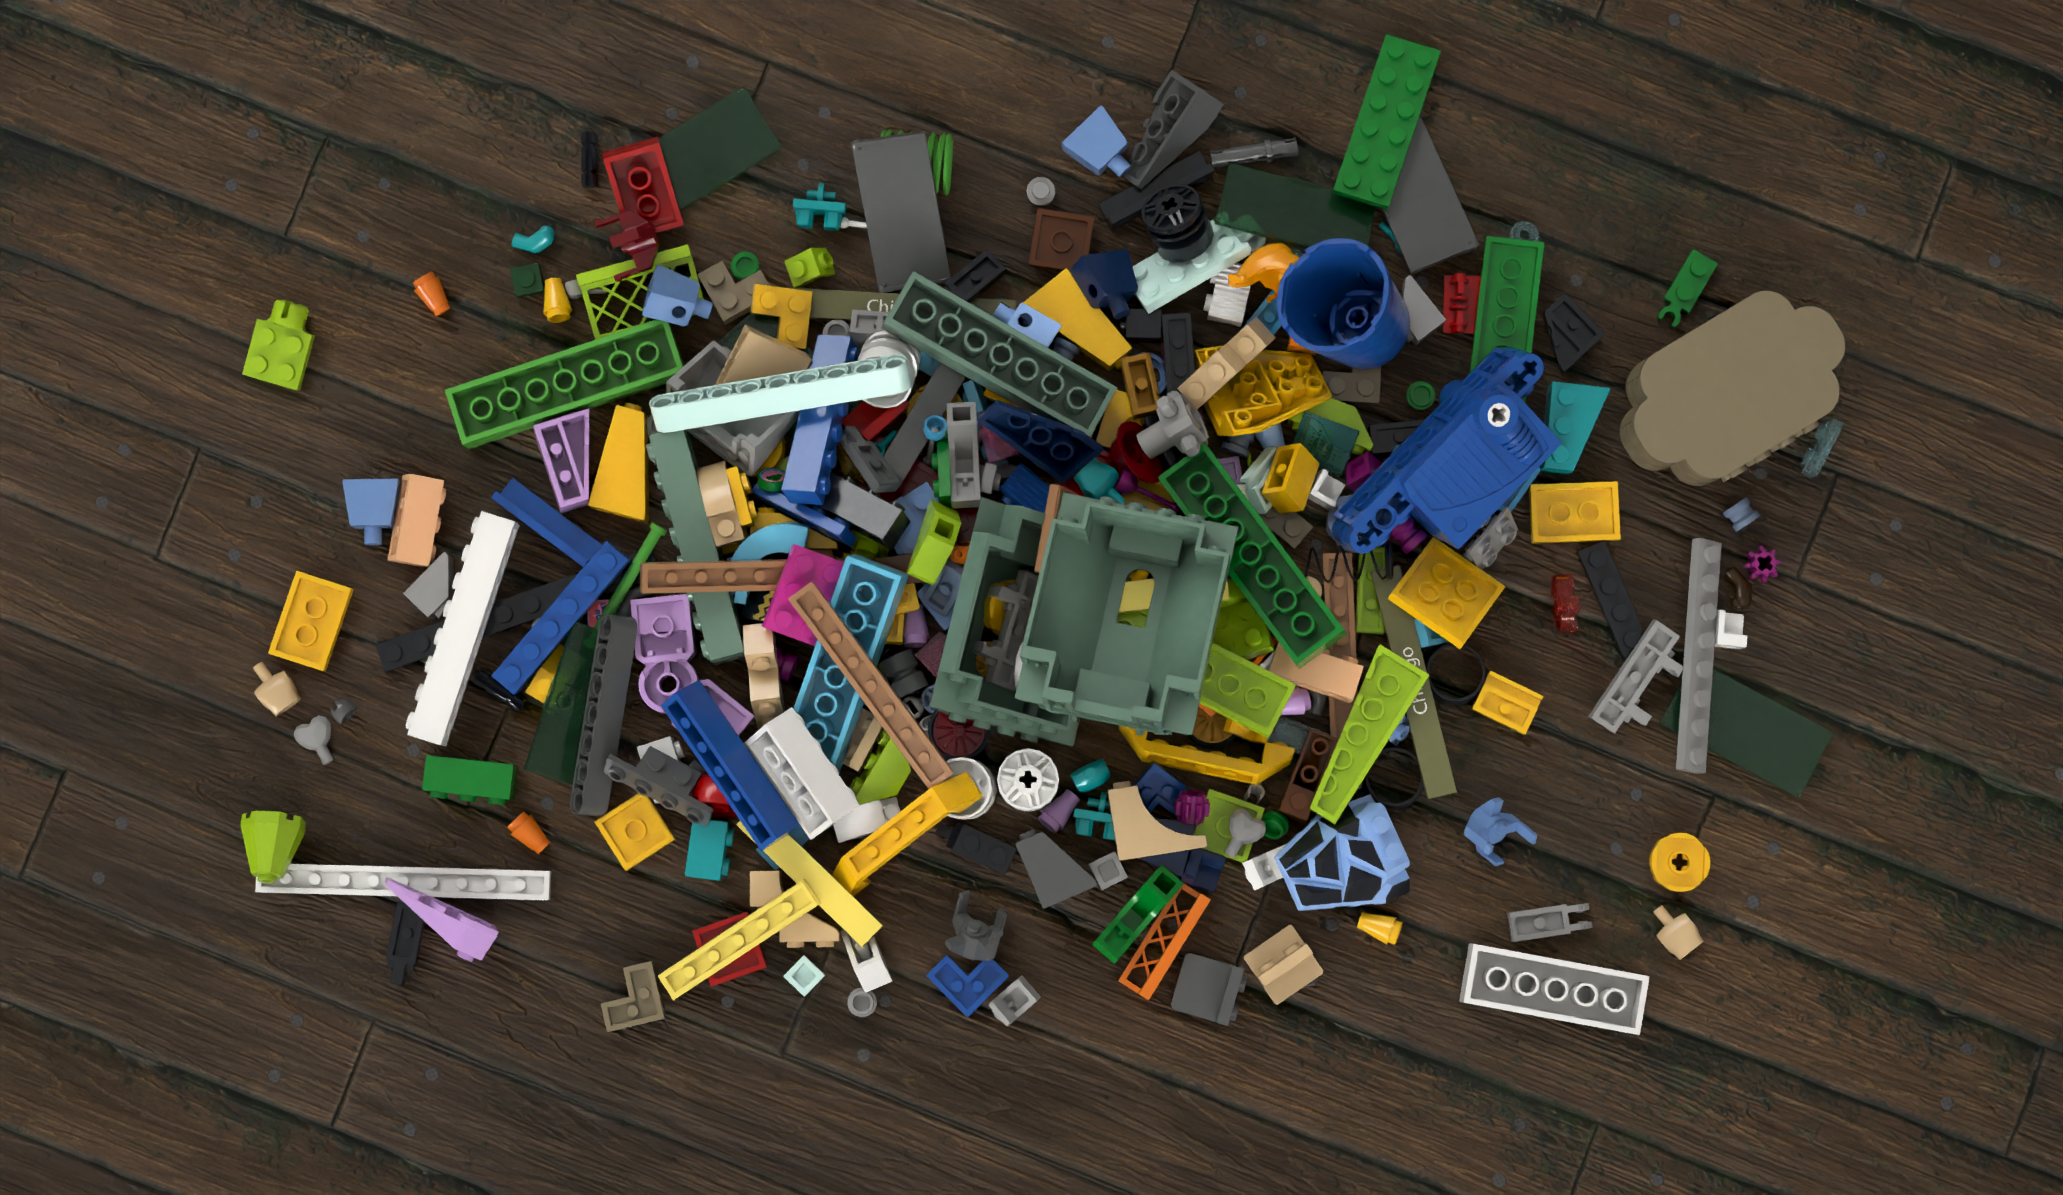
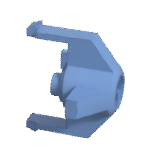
[1464,798,1537,866]

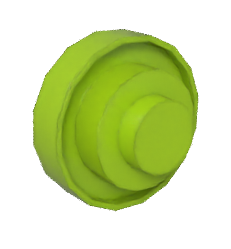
[851,530,890,558]

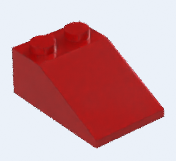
[602,136,684,233]

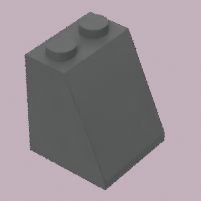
[1015,829,1098,909]

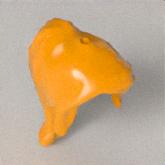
[1228,243,1300,303]

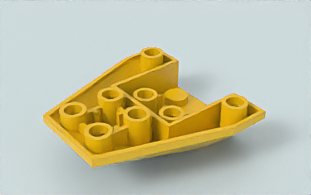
[1194,346,1332,436]

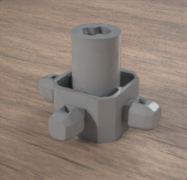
[1136,391,1209,459]

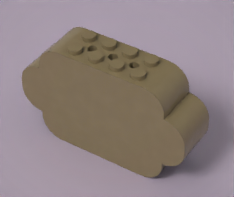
[1620,291,1845,486]

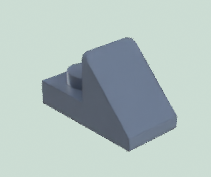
[921,557,964,617]

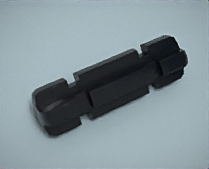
[581,131,598,188]
[473,670,527,712]

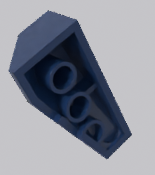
[977,400,1103,484]

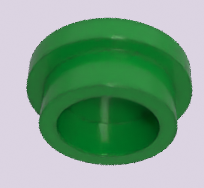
[1406,381,1435,410]
[1261,811,1289,839]

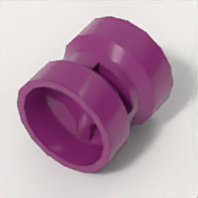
[1390,517,1427,555]
[776,647,799,683]

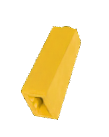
[1023,268,1132,371]
[588,403,649,523]

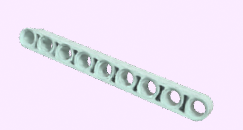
[649,354,912,433]

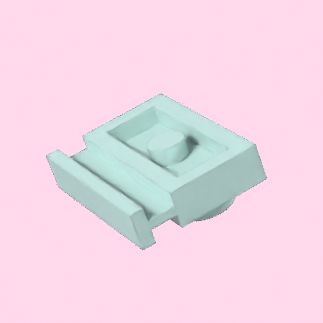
[1240,446,1277,514]

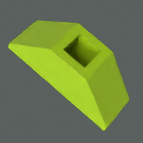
[1287,398,1373,455]
[906,499,961,586]
[849,729,911,805]

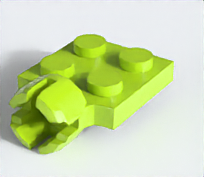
[242,300,315,391]
[1213,578,1275,660]

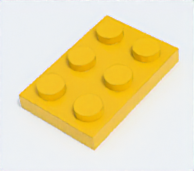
[1529,481,1621,543]
[268,571,354,672]

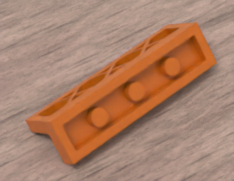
[1118,884,1211,1000]

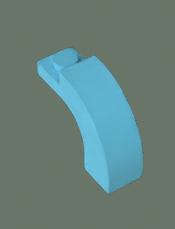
[730,522,810,605]

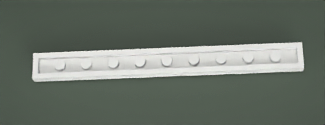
[255,864,552,900]

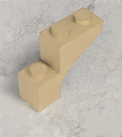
[1177,317,1276,410]
[743,623,785,730]
[750,871,841,948]

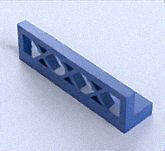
[491,478,602,567]

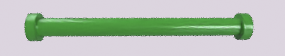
[581,522,667,651]

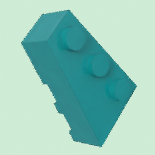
[1540,381,1611,475]

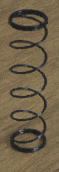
[1284,542,1393,583]

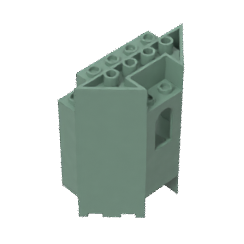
[1015,493,1238,735]
[930,497,1131,746]

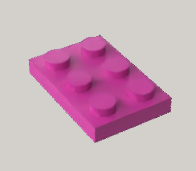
[762,544,844,646]

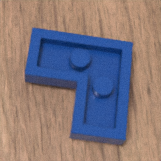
[1132,760,1192,817]
[926,955,1009,1018]

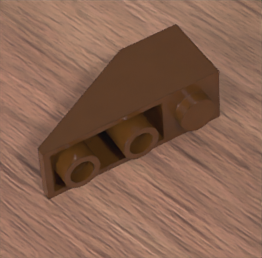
[1276,728,1338,824]

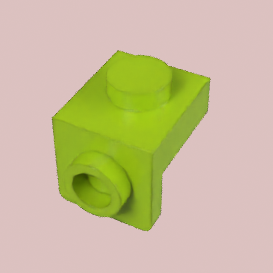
[784,248,835,288]

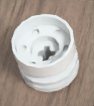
[857,330,921,408]
[997,748,1059,812]
[939,757,997,820]

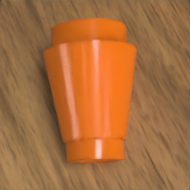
[413,272,451,317]
[507,811,550,854]

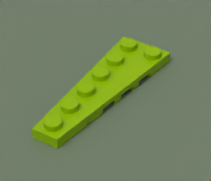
[1310,644,1429,825]

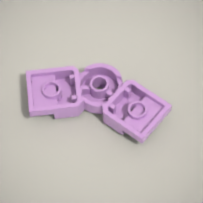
[630,594,755,736]

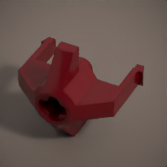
[594,210,660,282]

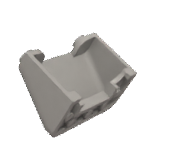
[666,340,800,476]

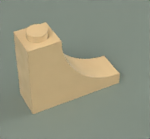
[715,325,811,385]
[1107,781,1207,861]

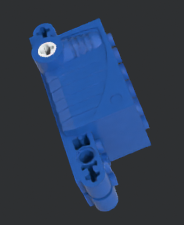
[1332,347,1562,554]

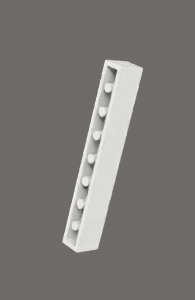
[406,511,519,747]

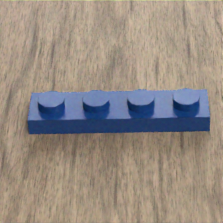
[751,482,857,547]

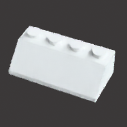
[744,707,859,840]

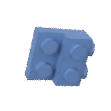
[894,482,940,555]

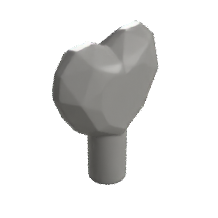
[294,715,334,765]
[1224,808,1266,858]

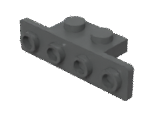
[604,746,714,827]

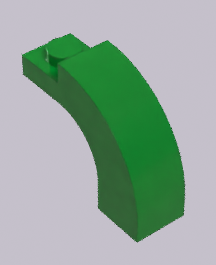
[1092,864,1184,964]

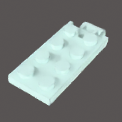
[1132,213,1266,314]

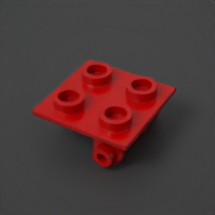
[1443,273,1481,334]

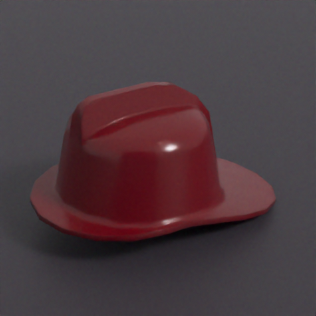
[1110,421,1163,484]

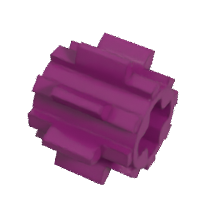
[1742,546,1782,583]
[1174,789,1210,825]

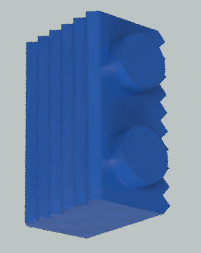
[999,463,1050,513]

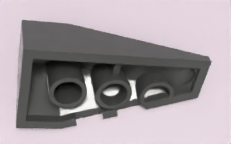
[1123,70,1224,189]

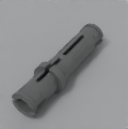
[1210,137,1298,169]

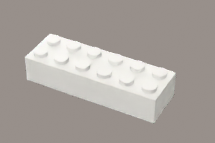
[1459,943,1650,1035]

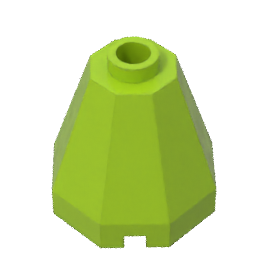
[241,811,306,884]

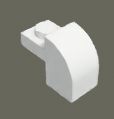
[833,797,900,843]
[1243,844,1286,890]

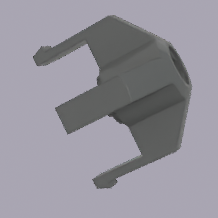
[945,890,1007,961]

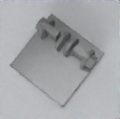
[1462,506,1518,570]

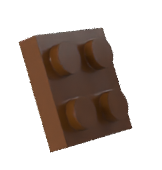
[1029,208,1094,272]

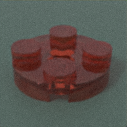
[1551,573,1579,632]

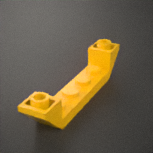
[1119,726,1295,785]
[832,772,983,896]

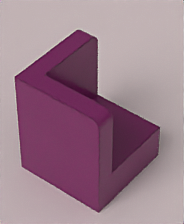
[1345,451,1382,492]

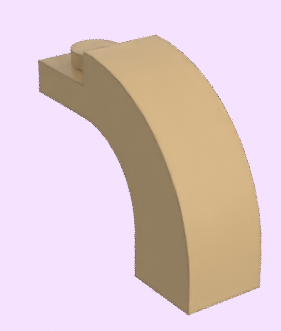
[697,460,745,548]

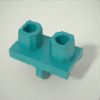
[793,183,847,231]
[1073,791,1115,840]

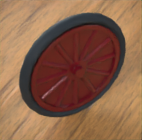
[928,710,989,760]

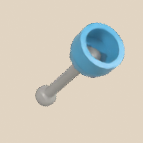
[922,415,947,467]

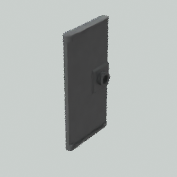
[1381,114,1480,274]
[850,131,951,293]

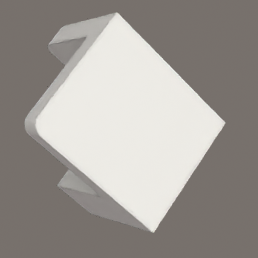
[1308,469,1345,510]
[1714,610,1747,649]

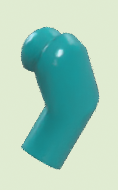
[512,226,555,253]

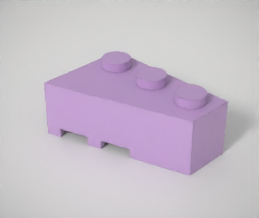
[533,408,589,513]

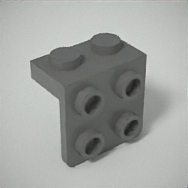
[1171,953,1248,1026]

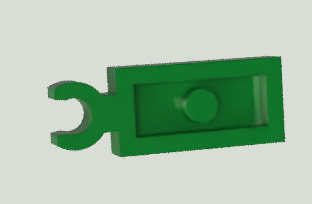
[1657,249,1718,329]
[932,428,952,507]

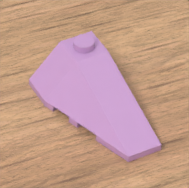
[384,877,499,962]

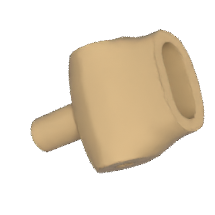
[253,662,301,717]
[1653,905,1704,960]

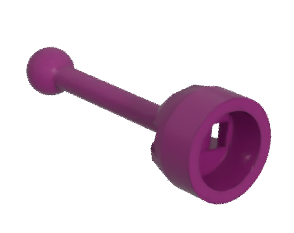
[1114,469,1181,513]

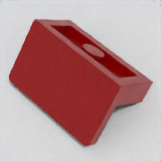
[842,401,910,441]

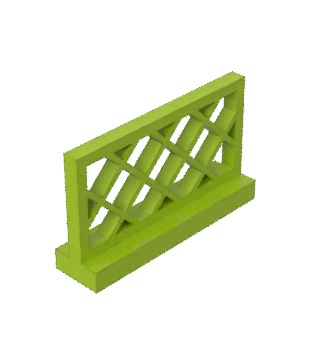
[576,244,704,340]

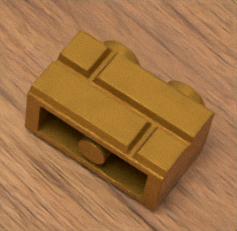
[1120,352,1160,420]

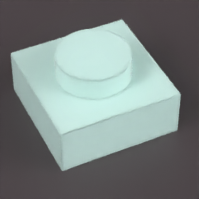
[783,955,825,997]

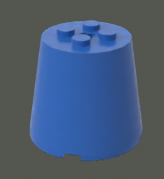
[1277,238,1410,370]

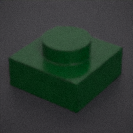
[510,263,545,298]

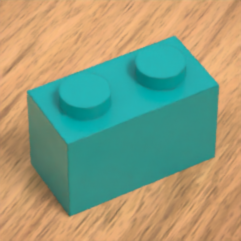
[685,820,735,881]

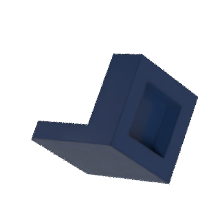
[1181,848,1226,892]

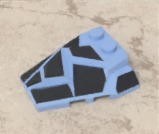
[1274,786,1410,911]

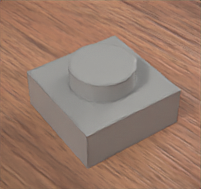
[1088,851,1128,890]

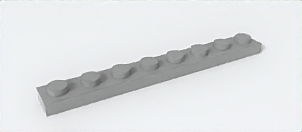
[1676,538,1722,774]

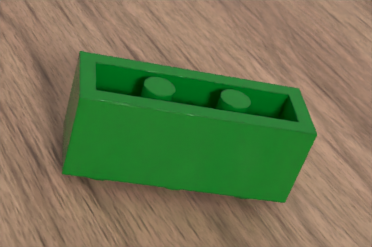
[422,755,518,805]

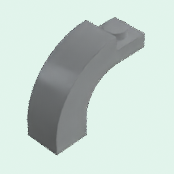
[946,402,981,509]

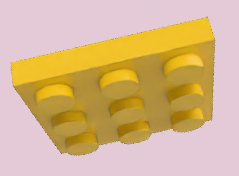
[1388,536,1506,649]

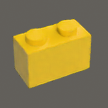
[1261,443,1320,514]

